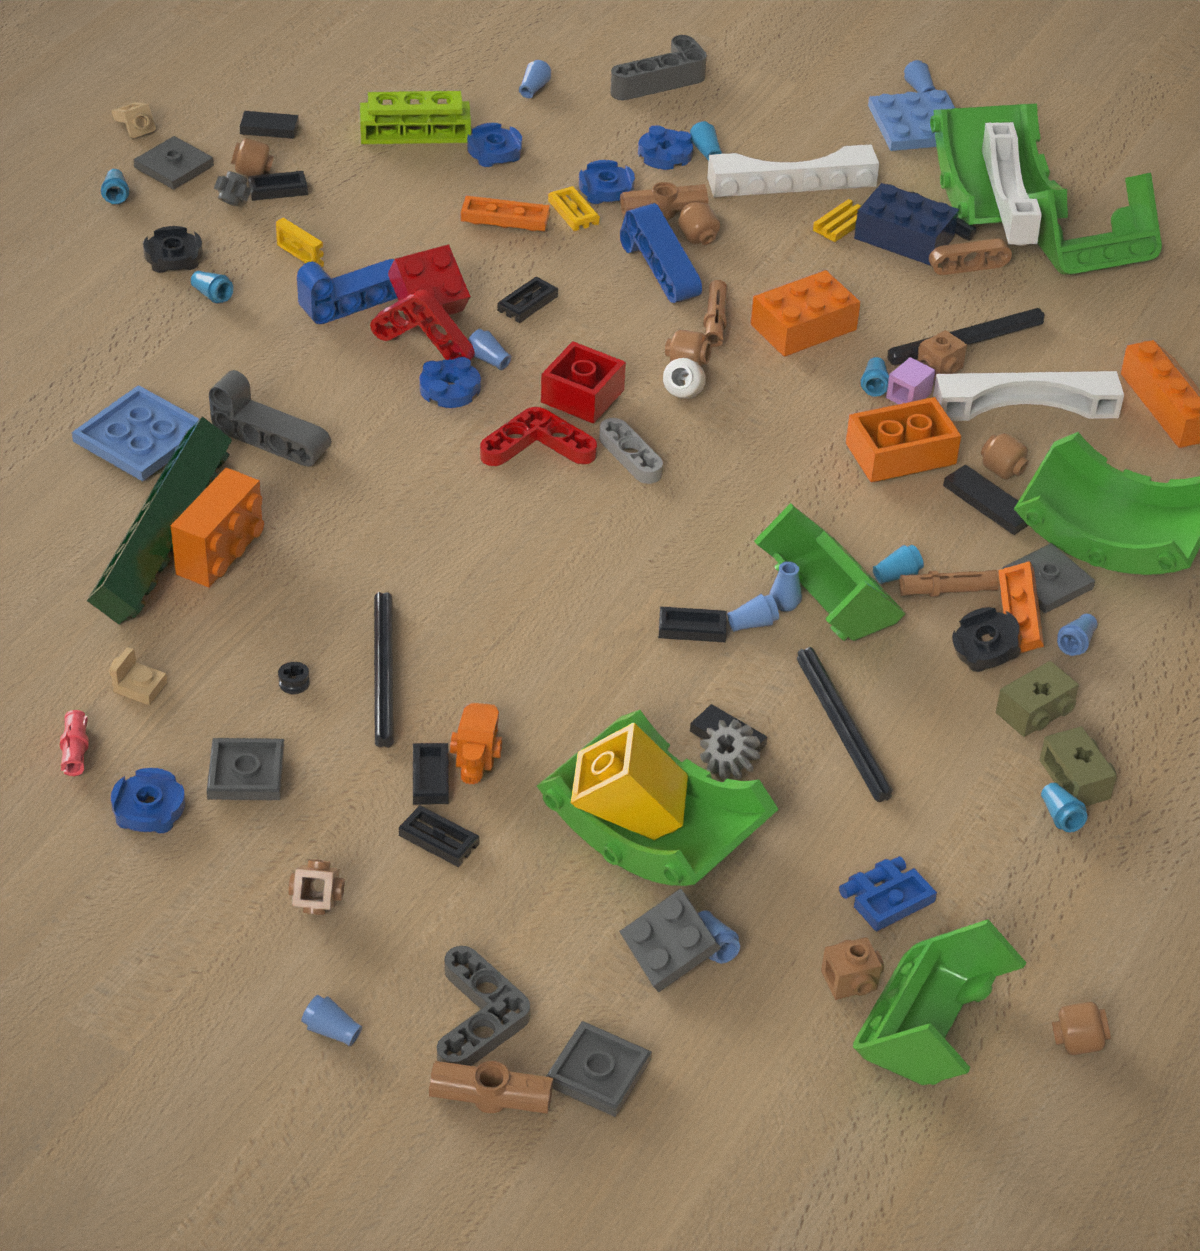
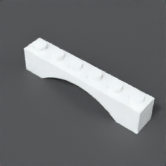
[982,122,1042,246]
[707,145,879,197]
[933,371,1124,421]

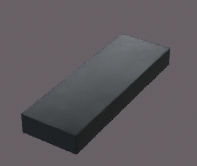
[943,464,1029,535]

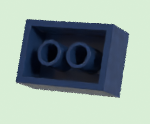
[854,183,959,266]

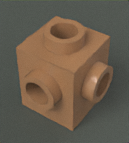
[917,330,967,380]
[289,859,345,915]
[821,937,884,1000]

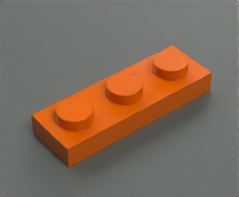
[461,196,550,231]
[998,561,1044,653]

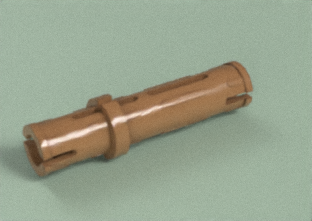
[703,280,727,347]
[899,569,1000,597]

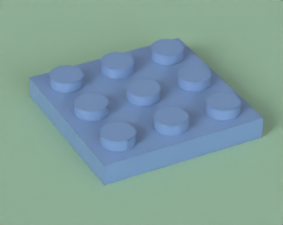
[868,90,955,151]
[72,385,199,482]

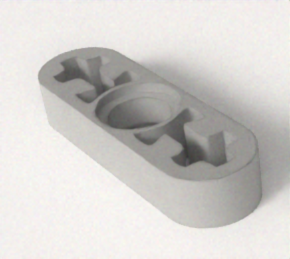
[599,418,663,484]

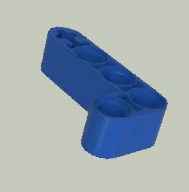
[620,203,702,303]
[297,259,397,324]

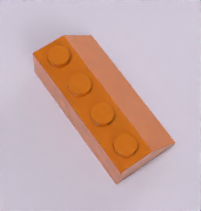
[1120,340,1200,448]

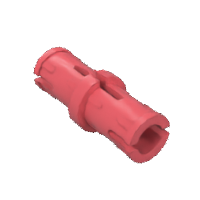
[60,710,89,776]

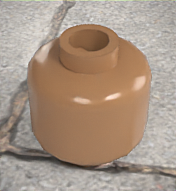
[231,138,274,176]
[678,202,720,245]
[665,330,712,367]
[981,433,1029,480]
[1051,1002,1111,1056]

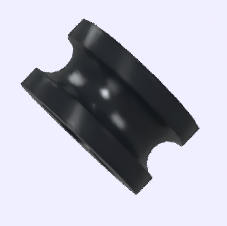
[278,662,310,694]

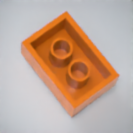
[751,270,861,357]
[846,397,961,482]
[171,468,264,588]

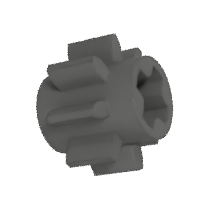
[214,171,252,206]

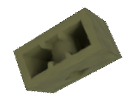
[995,661,1079,737]
[1039,726,1117,806]

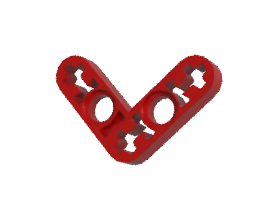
[370,290,475,361]
[480,406,597,466]

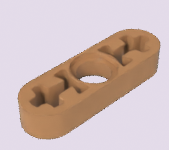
[929,239,1012,275]

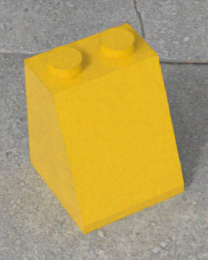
[571,723,688,840]

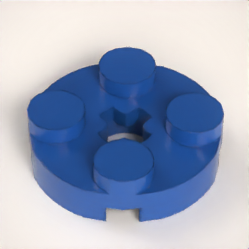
[467,123,522,167]
[638,125,693,170]
[579,160,635,204]
[419,357,481,408]
[111,768,185,833]

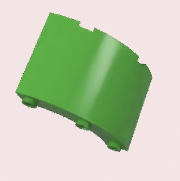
[930,103,1068,225]
[1014,432,1200,575]
[537,710,779,886]

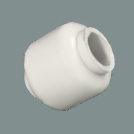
[663,358,706,399]

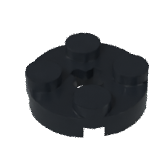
[143,226,203,273]
[952,607,1022,672]

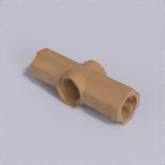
[620,182,709,220]
[429,1061,553,1114]

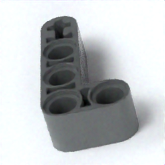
[610,35,707,100]
[209,370,332,467]

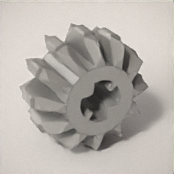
[700,719,760,780]

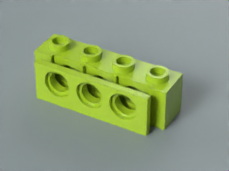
[360,91,471,144]

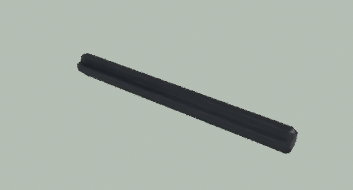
[887,308,1045,365]
[374,592,394,748]
[797,647,893,802]

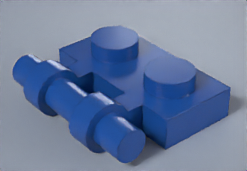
[839,856,937,932]

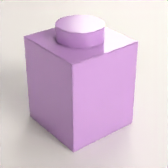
[886,357,935,404]

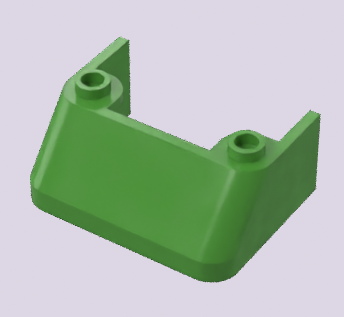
[1028,173,1162,275]
[754,503,906,641]
[853,919,1027,1085]

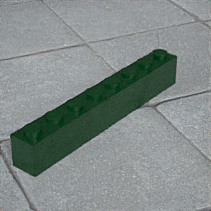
[87,416,232,625]

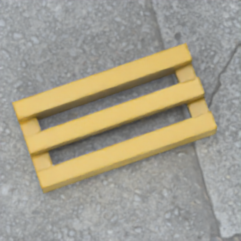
[548,186,600,231]
[813,199,861,242]
[276,217,324,267]

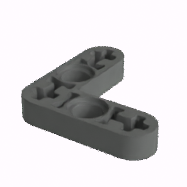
[437,946,530,1066]

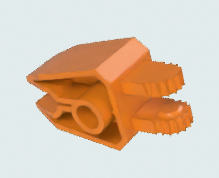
[450,703,502,785]

